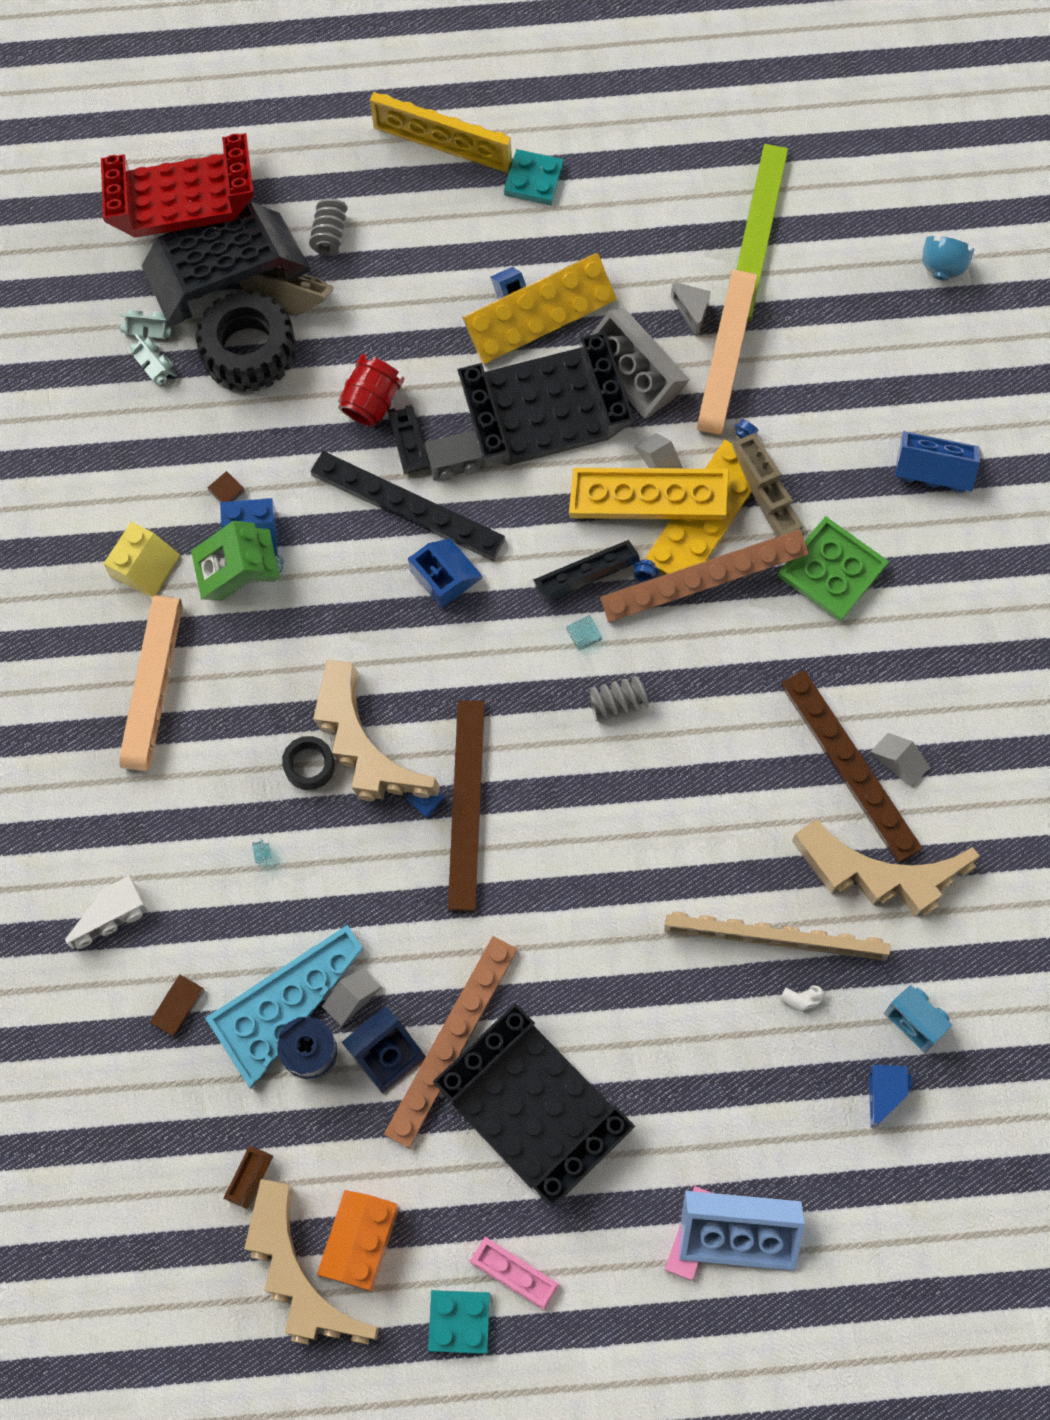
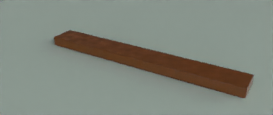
[448,700,485,912]

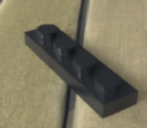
[533,539,640,602]

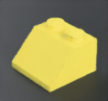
[103,522,181,598]

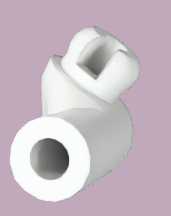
[780,986,823,1010]

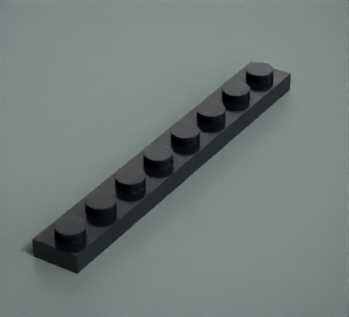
[310,451,505,561]

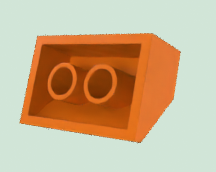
[317,1190,400,1293]

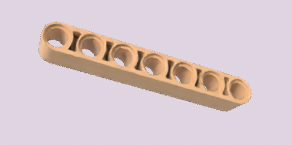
[697,269,757,435]
[119,595,182,771]

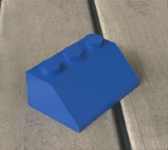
[895,431,980,493]

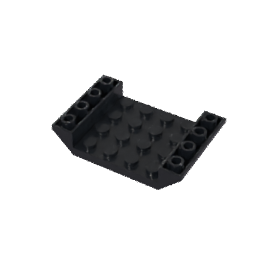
[141,202,311,326]
[457,331,634,465]
[432,1003,636,1209]

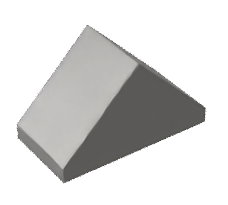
[671,282,711,336]
[635,433,682,468]
[870,733,930,787]
[322,967,382,1027]

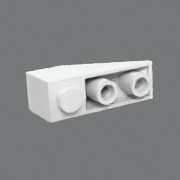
[65,876,148,949]

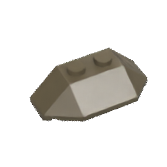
[239,266,334,316]

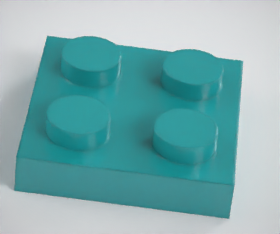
[504,149,564,206]
[428,1290,490,1354]

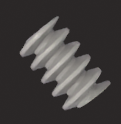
[309,198,348,256]
[590,676,649,721]

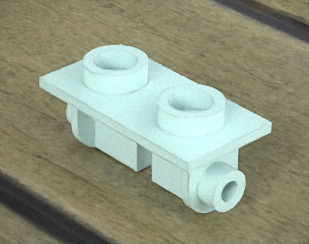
[119,310,172,339]
[130,334,177,385]

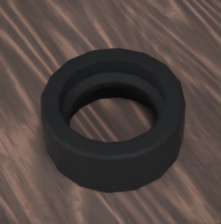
[282,736,335,790]

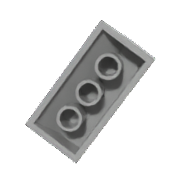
[591,309,690,419]

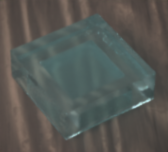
[566,615,602,651]

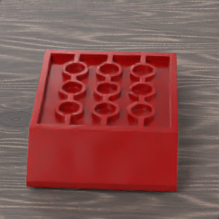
[101,133,254,238]

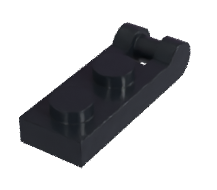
[387,404,429,474]

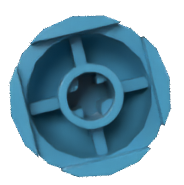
[922,236,975,281]

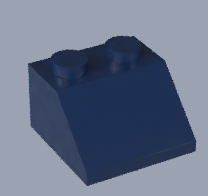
[341,1006,426,1094]

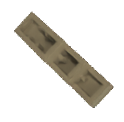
[732,433,803,536]

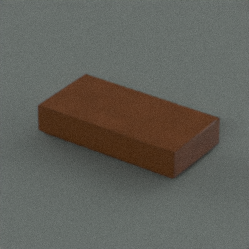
[149,974,204,1038]
[223,1146,274,1210]

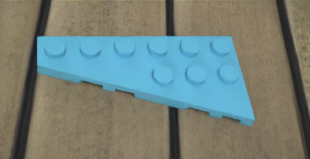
[205,925,363,1089]

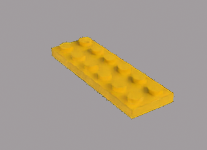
[370,92,512,173]
[462,253,617,364]
[645,439,752,575]
[569,468,729,520]

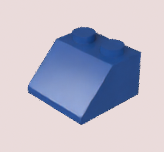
[220,498,279,559]

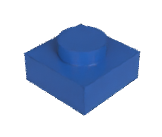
[406,792,445,819]

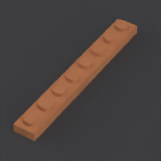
[600,529,809,622]
[384,936,517,1149]

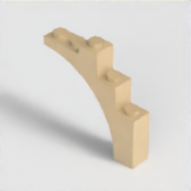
[313,660,440,801]
[792,819,979,917]
[244,1179,379,1345]

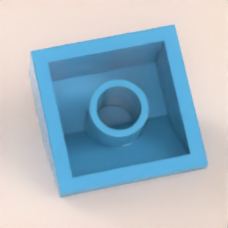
[883,985,952,1054]

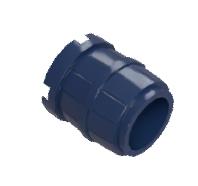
[277,1017,338,1080]

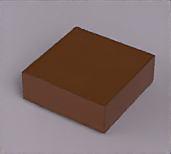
[207,471,245,502]

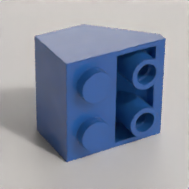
[408,538,483,608]

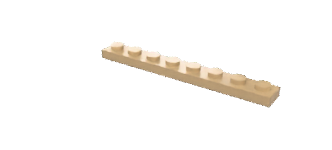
[664,912,890,961]

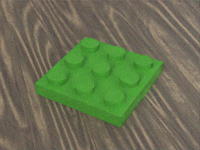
[777,516,889,622]

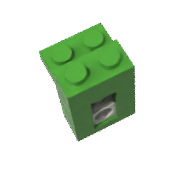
[191,521,280,601]

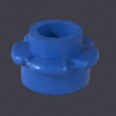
[734,419,759,439]
[633,559,659,582]

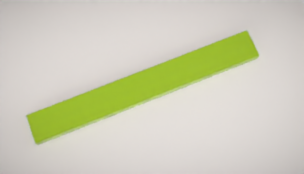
[736,144,788,322]

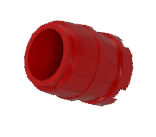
[338,354,405,427]

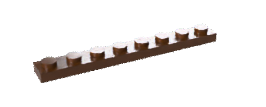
[781,670,923,864]

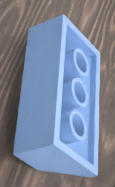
[679,1191,805,1270]

